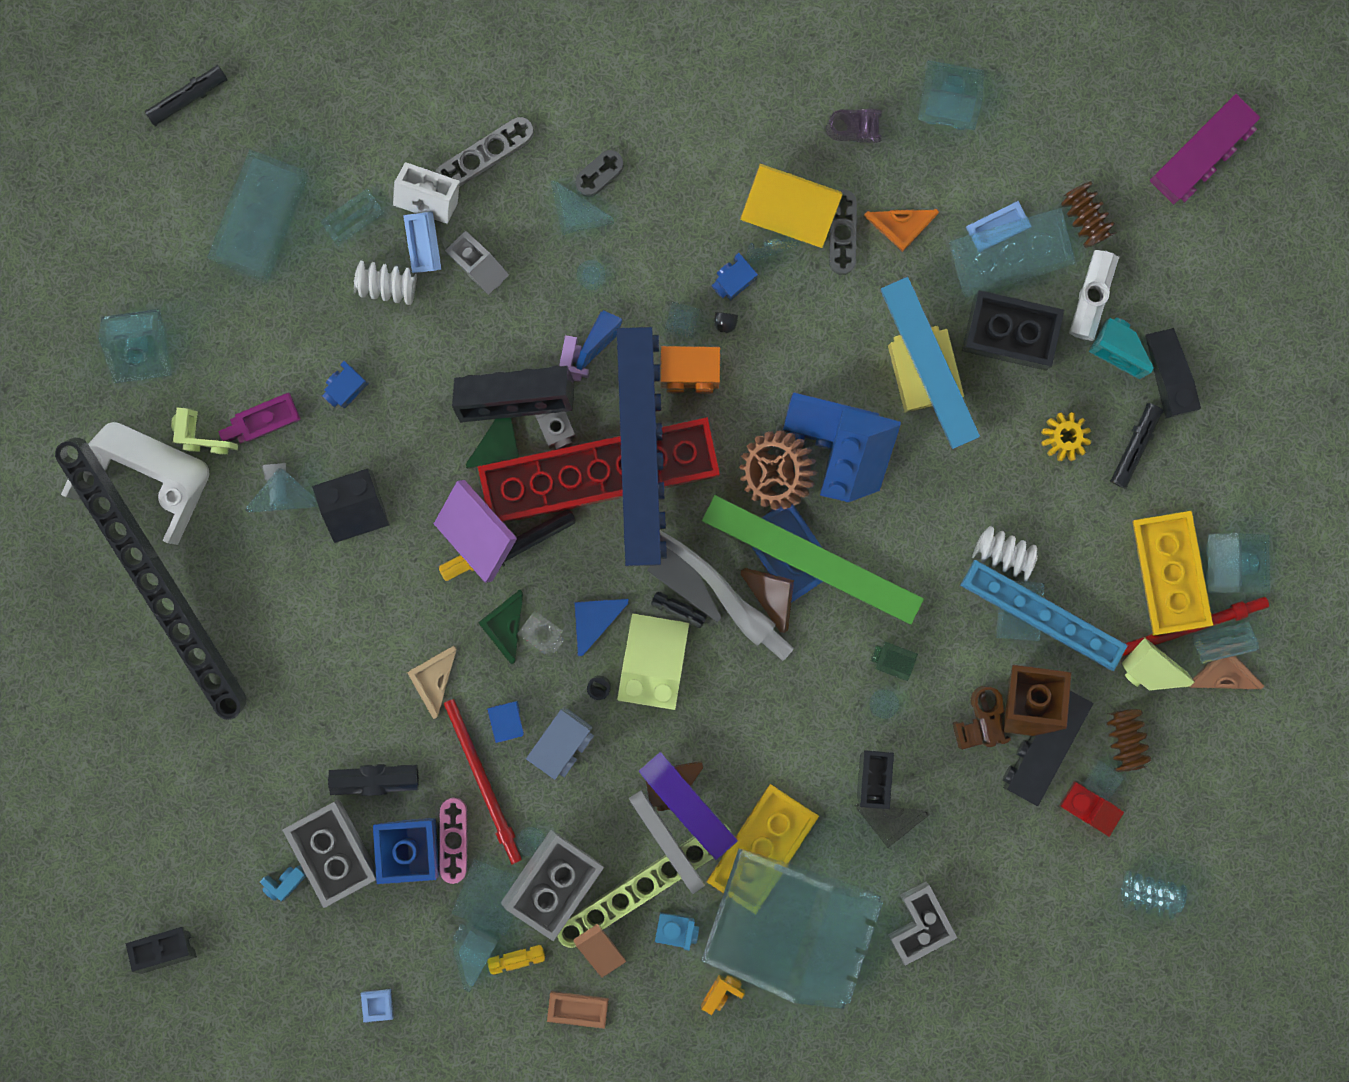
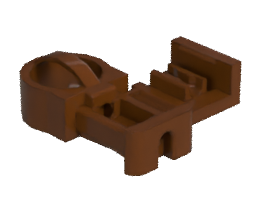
[952,686,1011,750]

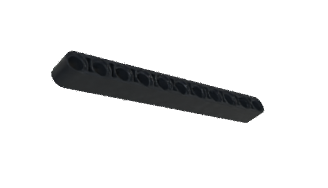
[55,437,247,720]

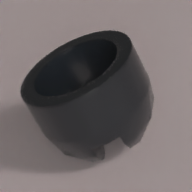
[714,312,738,333]
[587,676,611,700]

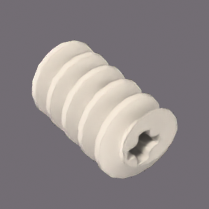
[354,260,417,305]
[972,526,1038,581]

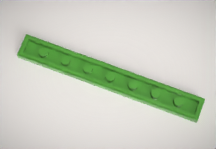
[702,495,924,625]

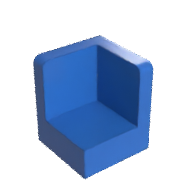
[487,701,524,743]

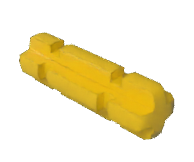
[487,945,545,975]

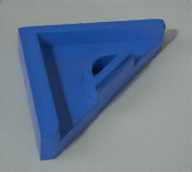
[575,599,629,656]

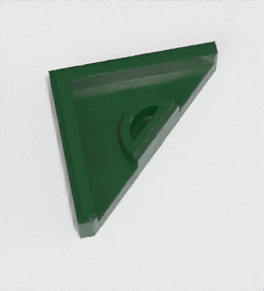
[466,418,519,469]
[478,589,523,665]

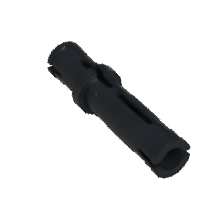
[145,64,228,127]
[1110,403,1164,489]

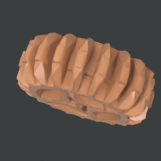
[739,430,818,510]

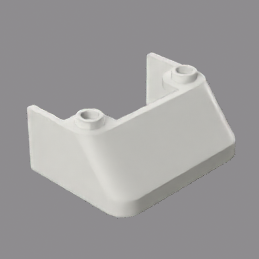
[61,422,209,545]

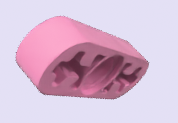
[440,798,467,884]

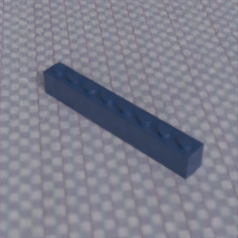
[617,327,667,567]

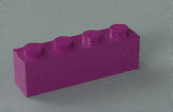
[1149,94,1261,205]

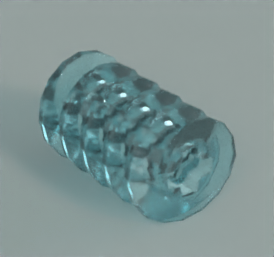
[1121,871,1187,920]

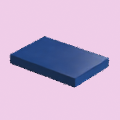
[751,504,823,603]

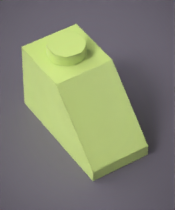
[1122,638,1194,691]

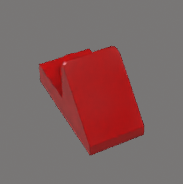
[1059,781,1124,837]

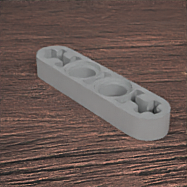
[435,117,534,187]
[629,790,705,894]

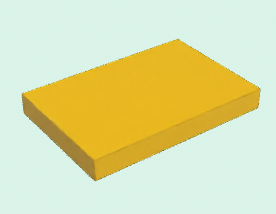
[740,164,842,248]

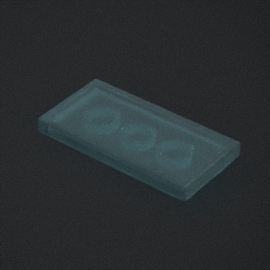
[949,208,1076,297]

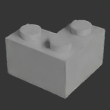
[888,881,957,966]

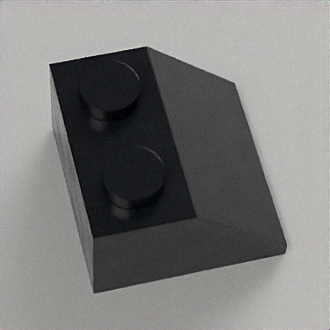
[312,468,390,543]

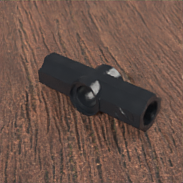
[328,764,419,796]

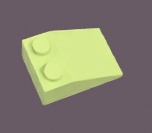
[617,613,689,710]

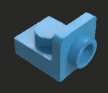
[260,865,306,901]
[655,912,699,951]

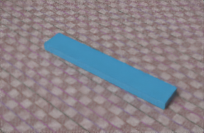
[880,277,980,449]
[960,560,1128,671]

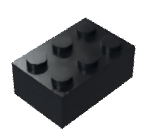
[962,290,1065,371]

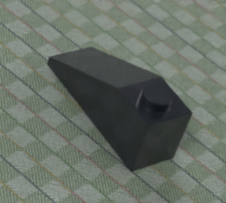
[1145,328,1201,419]

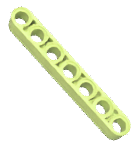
[558,824,731,948]

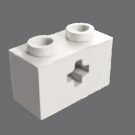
[393,162,460,224]

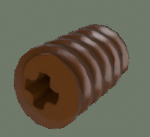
[1061,181,1117,248]
[1106,709,1151,772]

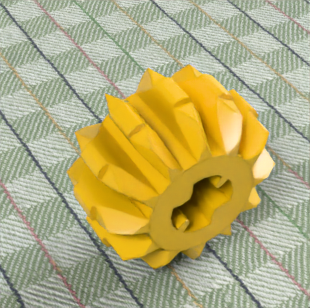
[1041,412,1091,461]

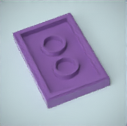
[434,480,517,583]

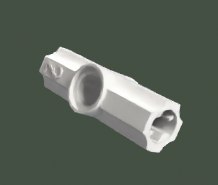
[1069,250,1119,341]

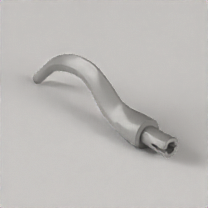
[660,530,794,661]

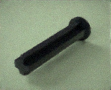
[502,510,576,567]

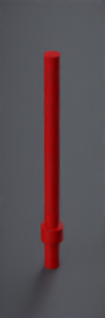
[1122,597,1269,656]
[443,699,522,864]

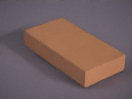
[573,924,626,978]
[547,991,609,1029]

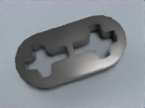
[575,150,623,197]

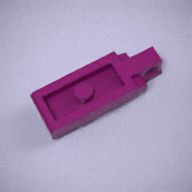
[218,393,301,444]

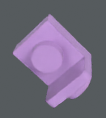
[559,335,589,381]

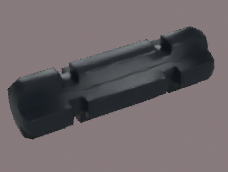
[651,592,707,628]

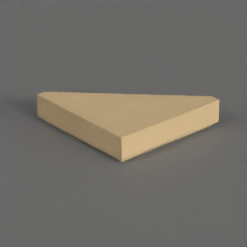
[407,646,457,719]

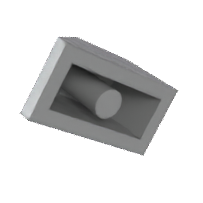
[445,231,509,295]

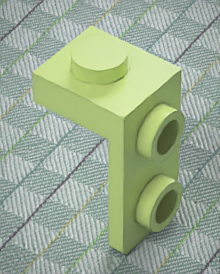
[171,408,238,455]

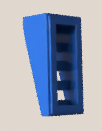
[576,310,622,371]

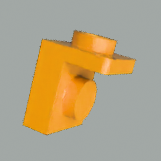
[701,975,745,1015]

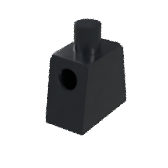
[857,750,894,810]

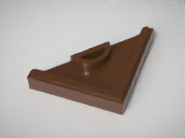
[741,568,794,633]

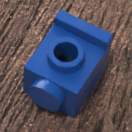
[711,253,758,301]
[322,361,369,409]

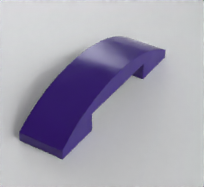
[639,751,738,860]

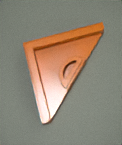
[864,209,939,252]

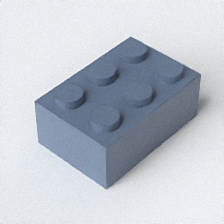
[526,707,594,780]

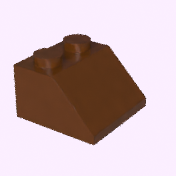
[1004,665,1072,736]

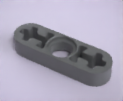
[829,190,857,275]

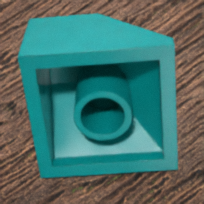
[1089,317,1154,379]

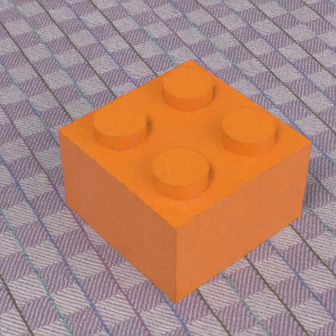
[661,346,720,394]

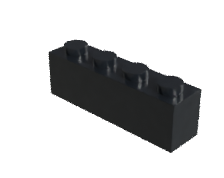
[452,365,574,423]
[1002,690,1094,806]

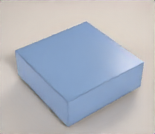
[361,989,394,1022]

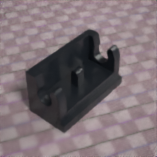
[125,927,197,974]

